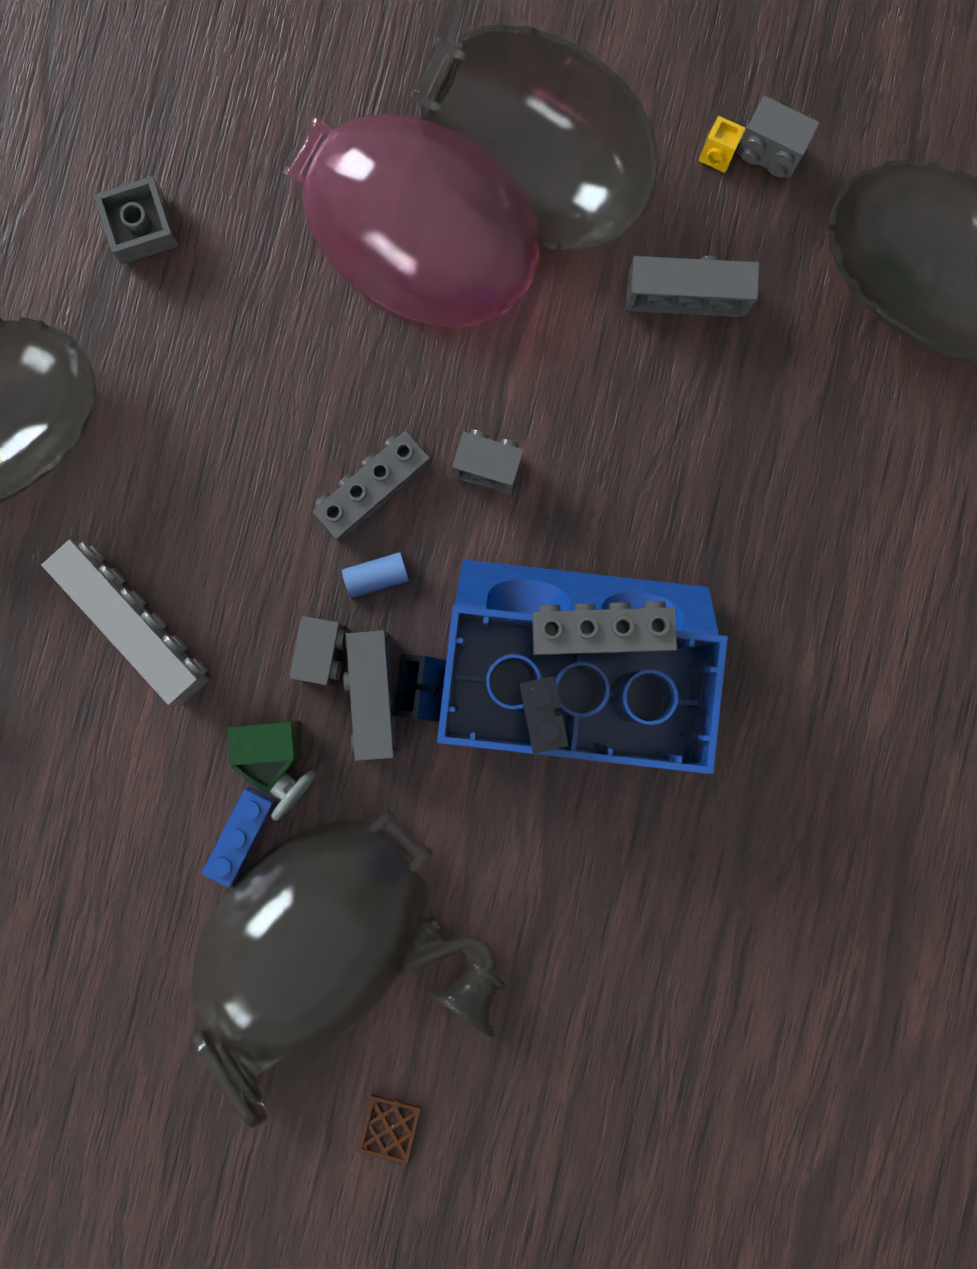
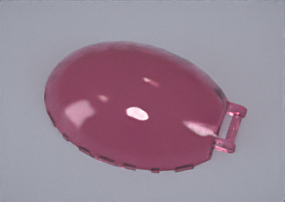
[283,114,539,328]

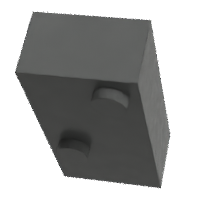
[625,256,759,317]
[343,631,397,761]

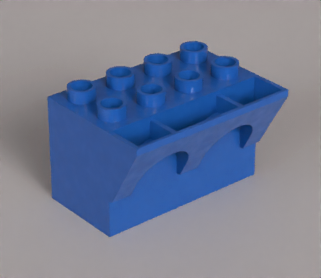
[437,559,728,774]

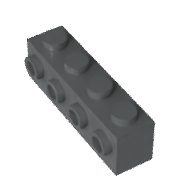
[312,431,431,542]
[532,601,677,655]

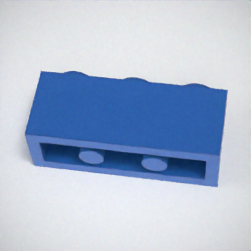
[201,787,278,888]

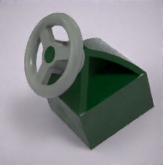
[227,720,316,821]

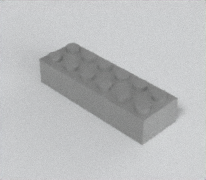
[41,539,210,705]

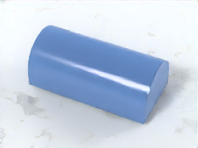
[342,552,410,599]

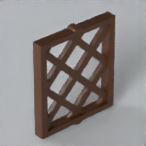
[358,1095,421,1164]

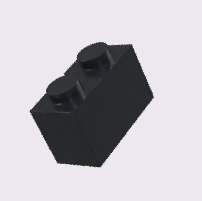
[393,654,446,722]
[518,676,569,753]

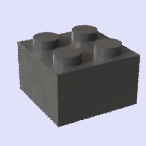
[736,95,820,179]
[94,176,179,265]
[452,430,524,495]
[289,616,349,686]

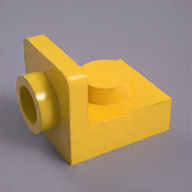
[699,116,746,172]

